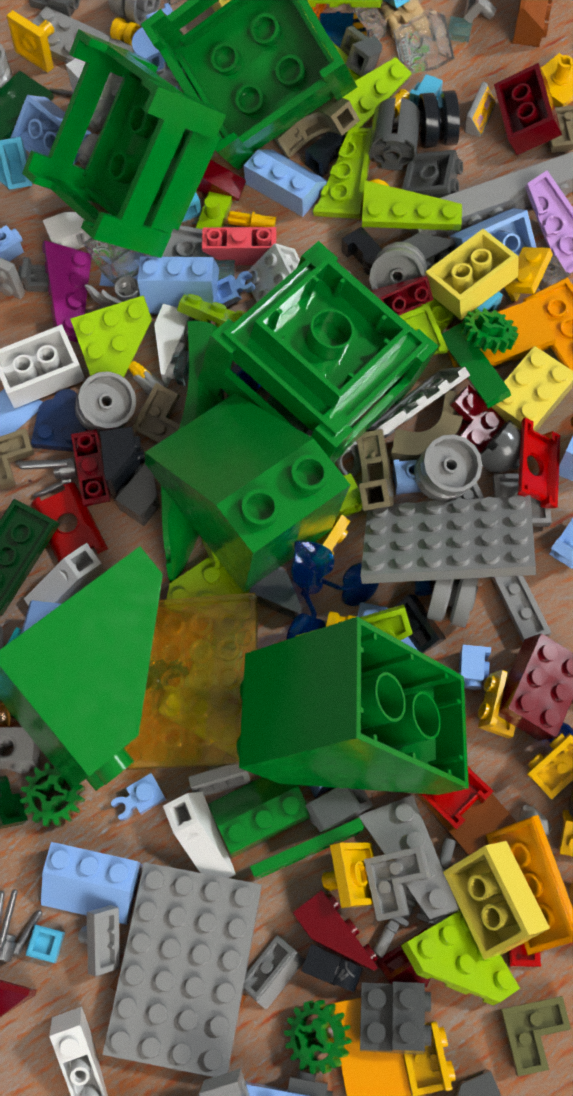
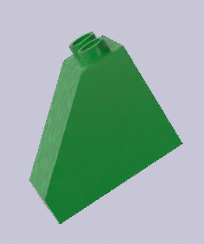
[145,393,351,592]
[0,546,163,791]
[236,617,469,795]

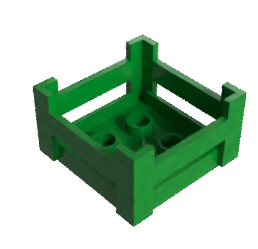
[141,0,357,170]
[22,29,226,258]
[198,241,439,464]

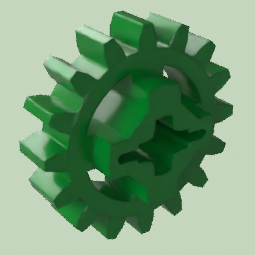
[461,308,518,354]
[20,763,85,827]
[284,1000,352,1075]

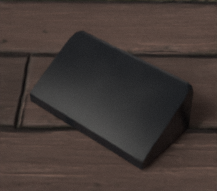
[392,595,446,654]

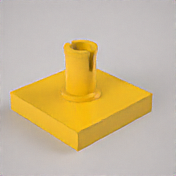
[6,10,55,73]
[541,53,573,107]
[322,843,374,908]

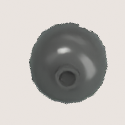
[480,420,521,473]

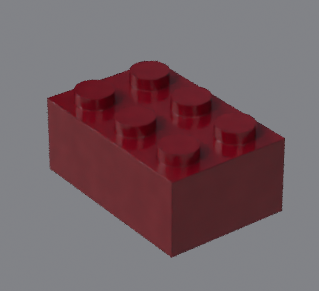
[494,63,562,155]
[498,633,573,741]

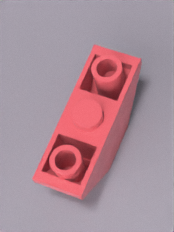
[202,227,276,265]

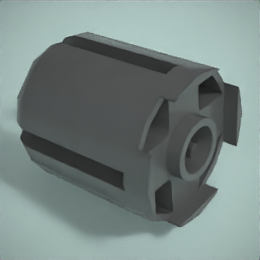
[369,97,420,170]

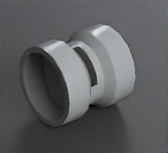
[114,276,140,302]

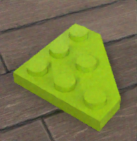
[71,295,152,378]
[165,557,251,624]
[401,910,520,1006]

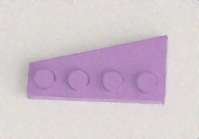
[525,171,573,275]

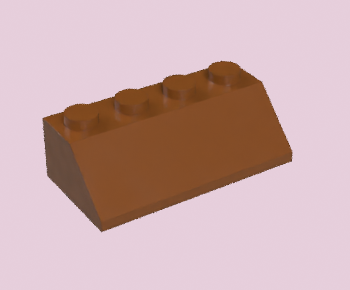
[512,0,552,47]

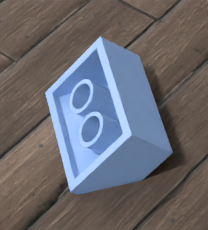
[11,95,91,164]
[244,149,328,217]
[449,208,536,256]
[138,256,219,315]
[41,842,143,925]

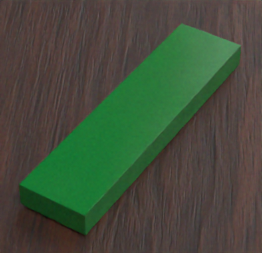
[442,323,511,408]
[250,817,364,880]

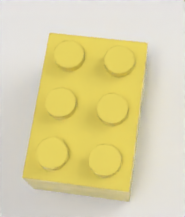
[425,229,518,320]
[492,346,573,432]
[443,841,550,960]

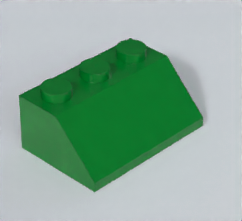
[208,777,310,858]

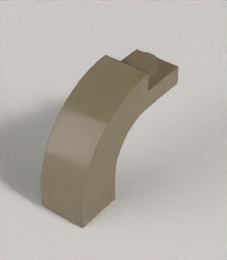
[274,97,360,158]
[390,391,463,464]
[357,429,394,511]

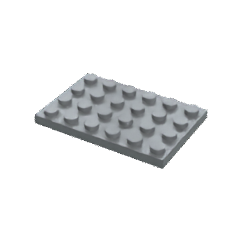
[361,495,536,584]
[103,863,262,1077]

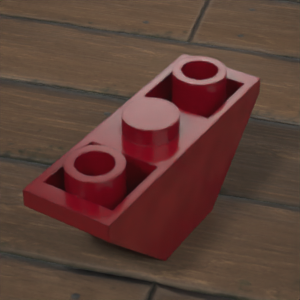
[71,429,111,507]

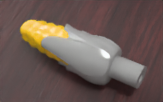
[128,361,166,396]

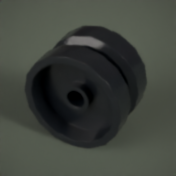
[418,90,460,148]

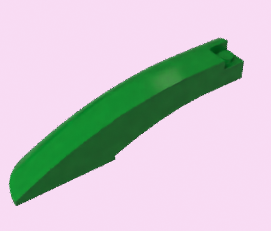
[161,321,225,583]

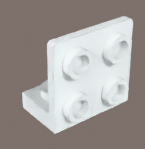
[246,243,300,303]

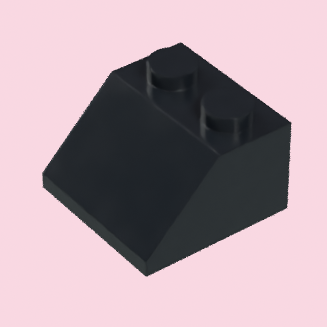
[100,427,145,501]

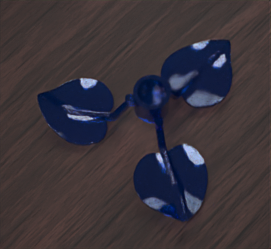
[286,540,379,640]

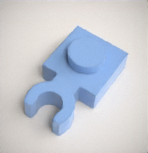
[216,271,256,307]
[111,773,167,821]

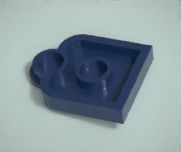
[31,389,88,452]

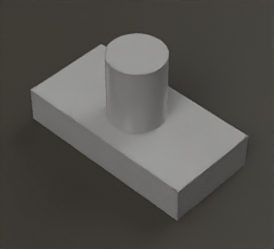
[463,0,497,23]
[188,751,251,796]
[78,905,120,977]

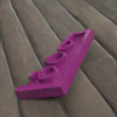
[42,240,92,343]

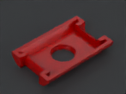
[518,417,561,509]
[31,483,108,563]
[420,767,494,830]

